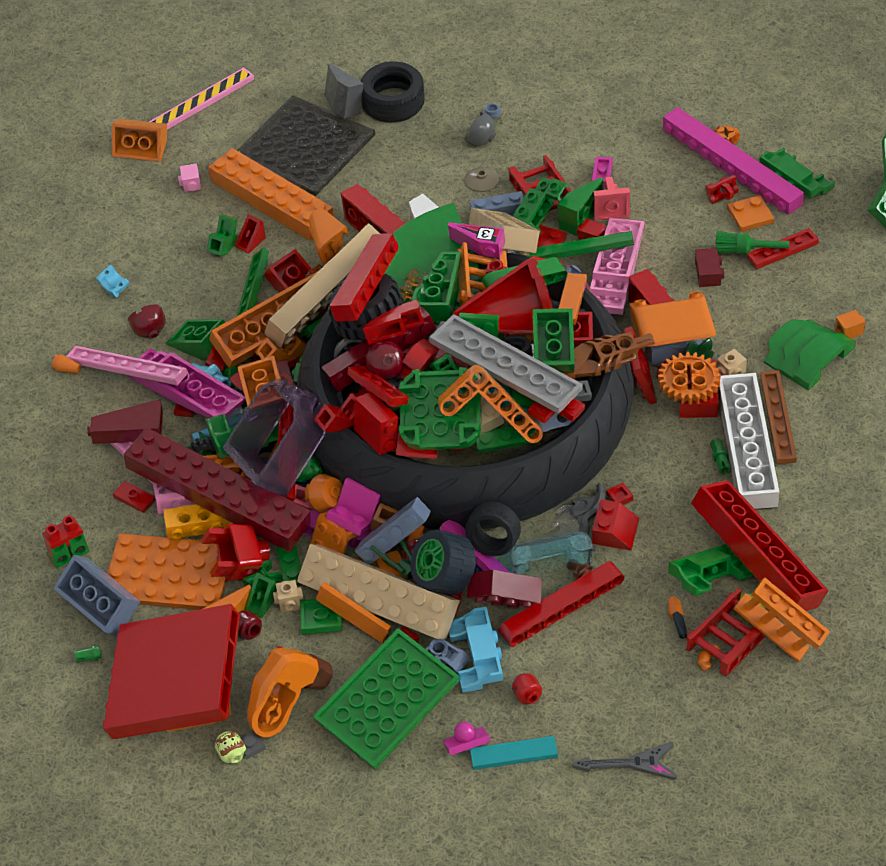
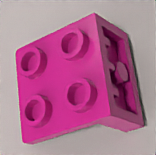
[326,478,381,536]

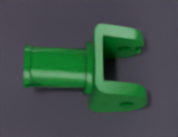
[242,560,283,588]

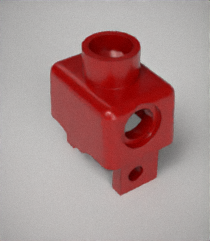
[201,523,270,581]

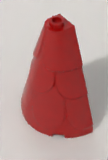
[453,257,553,334]

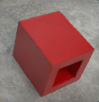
[577,219,605,240]

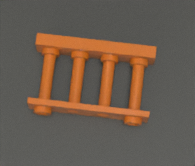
[456,242,508,306]
[733,578,830,662]

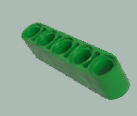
[482,257,568,288]

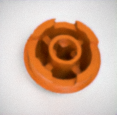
[305,474,343,513]

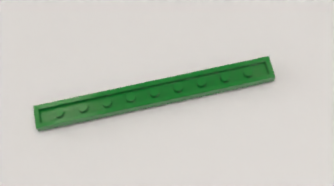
[222,247,269,388]

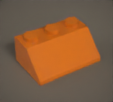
[112,119,167,161]

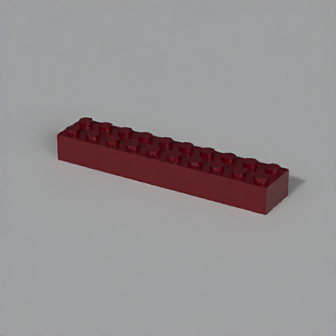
[124,427,311,552]

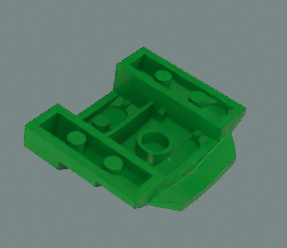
[764,319,856,391]

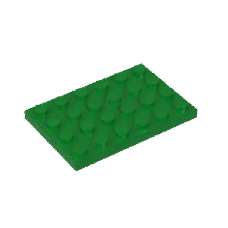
[313,628,461,770]

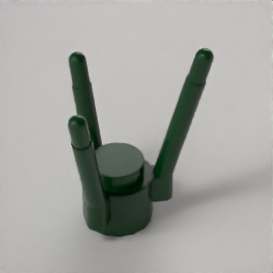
[370,540,413,580]

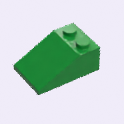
[557,177,604,236]
[166,319,225,360]

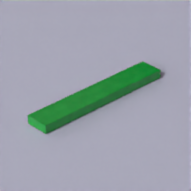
[526,231,634,259]

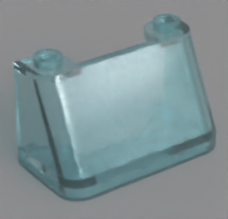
[505,530,593,575]

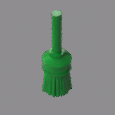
[716,231,789,255]

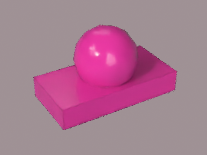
[443,721,490,755]

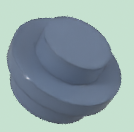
[484,103,501,119]

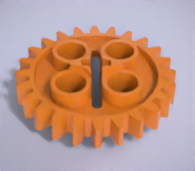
[658,352,721,405]

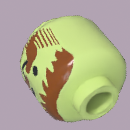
[215,731,246,763]

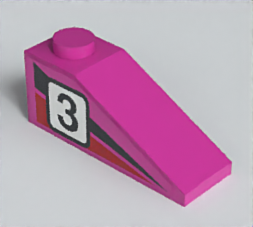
[448,222,505,258]

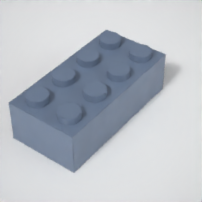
[53,555,141,635]

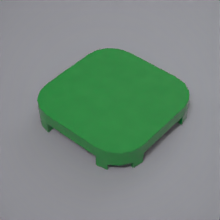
[399,367,481,450]

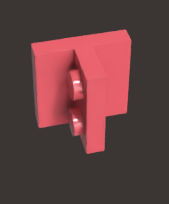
[594,177,630,221]

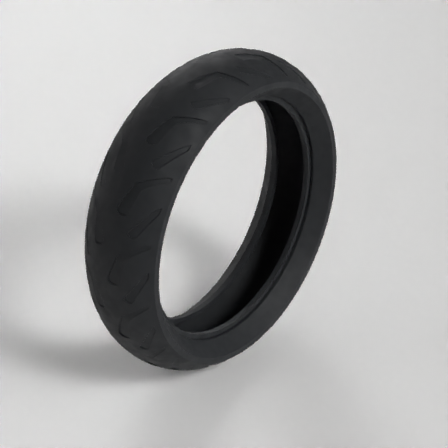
[297,252,634,529]

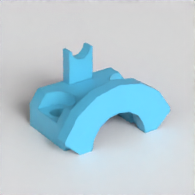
[95,265,130,298]

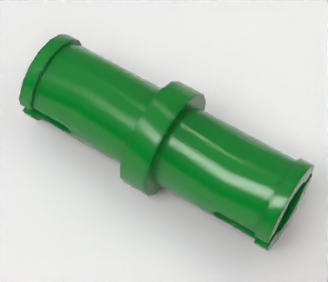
[710,438,731,475]

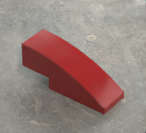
[363,299,424,345]

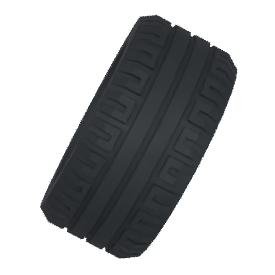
[360,61,425,123]

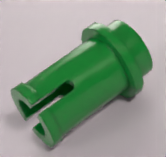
[75,645,102,663]

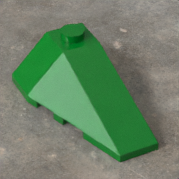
[412,252,461,322]

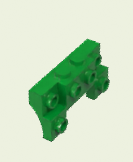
[759,147,835,199]
[513,177,569,233]
[205,401,279,458]
[668,544,754,596]

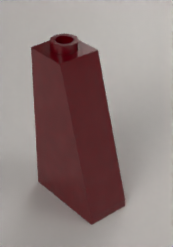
[87,400,163,444]

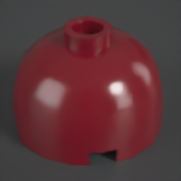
[128,304,166,339]
[365,341,405,380]

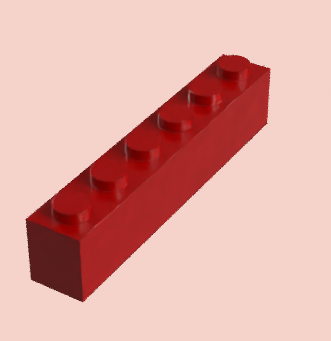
[330,233,399,322]

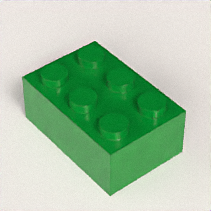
[533,308,575,373]

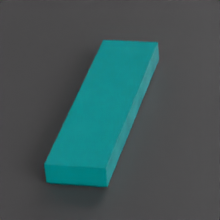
[470,736,558,770]

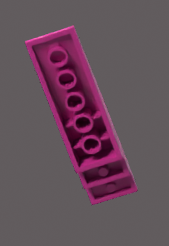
[127,348,246,418]

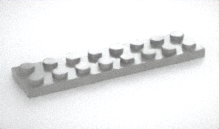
[429,314,583,414]

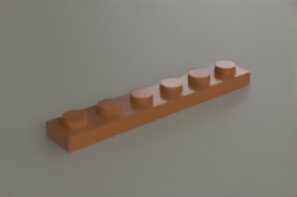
[760,370,797,464]

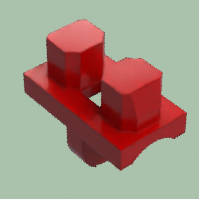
[705,175,739,204]

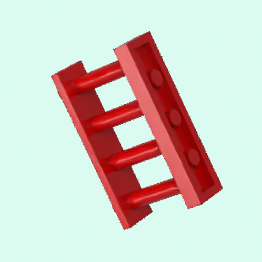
[508,155,571,223]
[686,588,778,677]

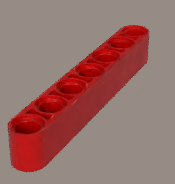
[498,561,625,647]

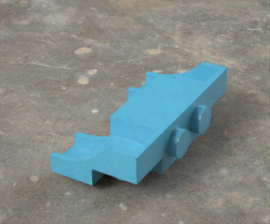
[449,607,503,693]

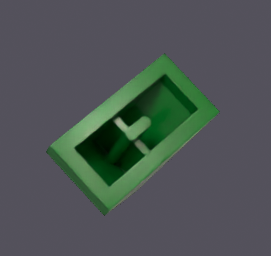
[245,573,277,618]

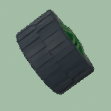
[410,530,476,596]

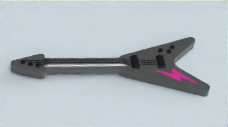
[572,742,677,780]

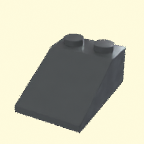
[324,64,364,118]

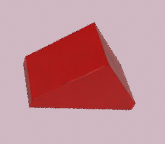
[235,214,266,253]

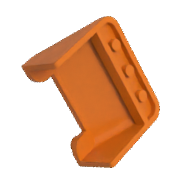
[629,291,716,347]

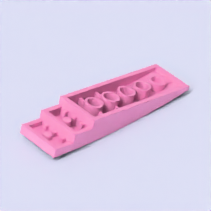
[590,218,645,315]

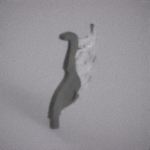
[551,484,606,552]

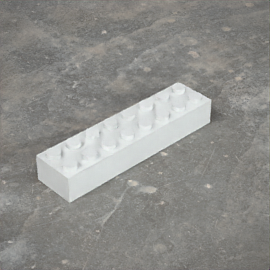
[718,373,779,509]

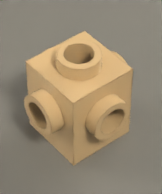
[717,349,747,376]
[273,580,303,613]

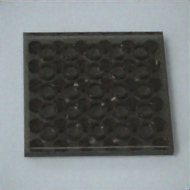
[237,95,375,196]

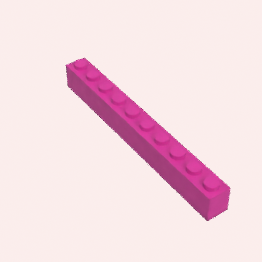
[663,107,804,215]

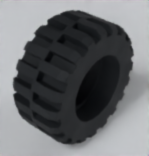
[327,274,405,341]

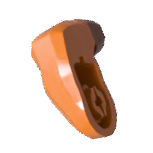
[247,648,333,737]

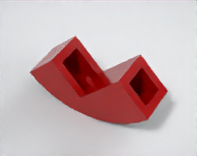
[314,393,361,432]

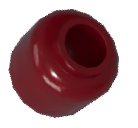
[238,610,262,640]

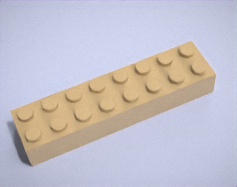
[469,208,540,255]
[264,223,380,348]
[297,544,460,639]

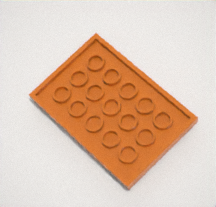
[107,533,226,610]

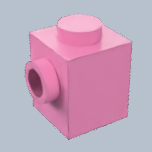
[178,163,201,192]

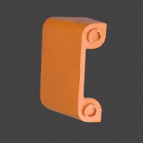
[309,206,349,267]

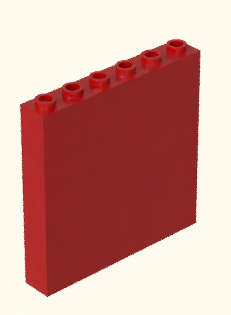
[103,604,240,739]

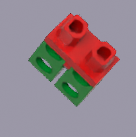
[42,515,90,569]

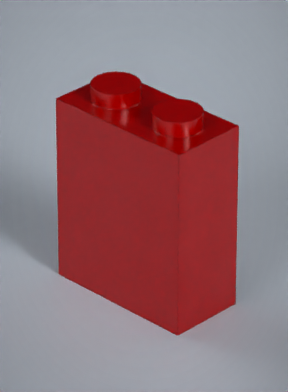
[354,392,398,455]

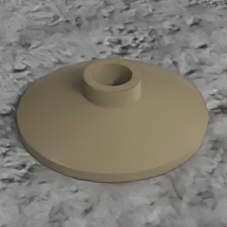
[465,167,499,192]

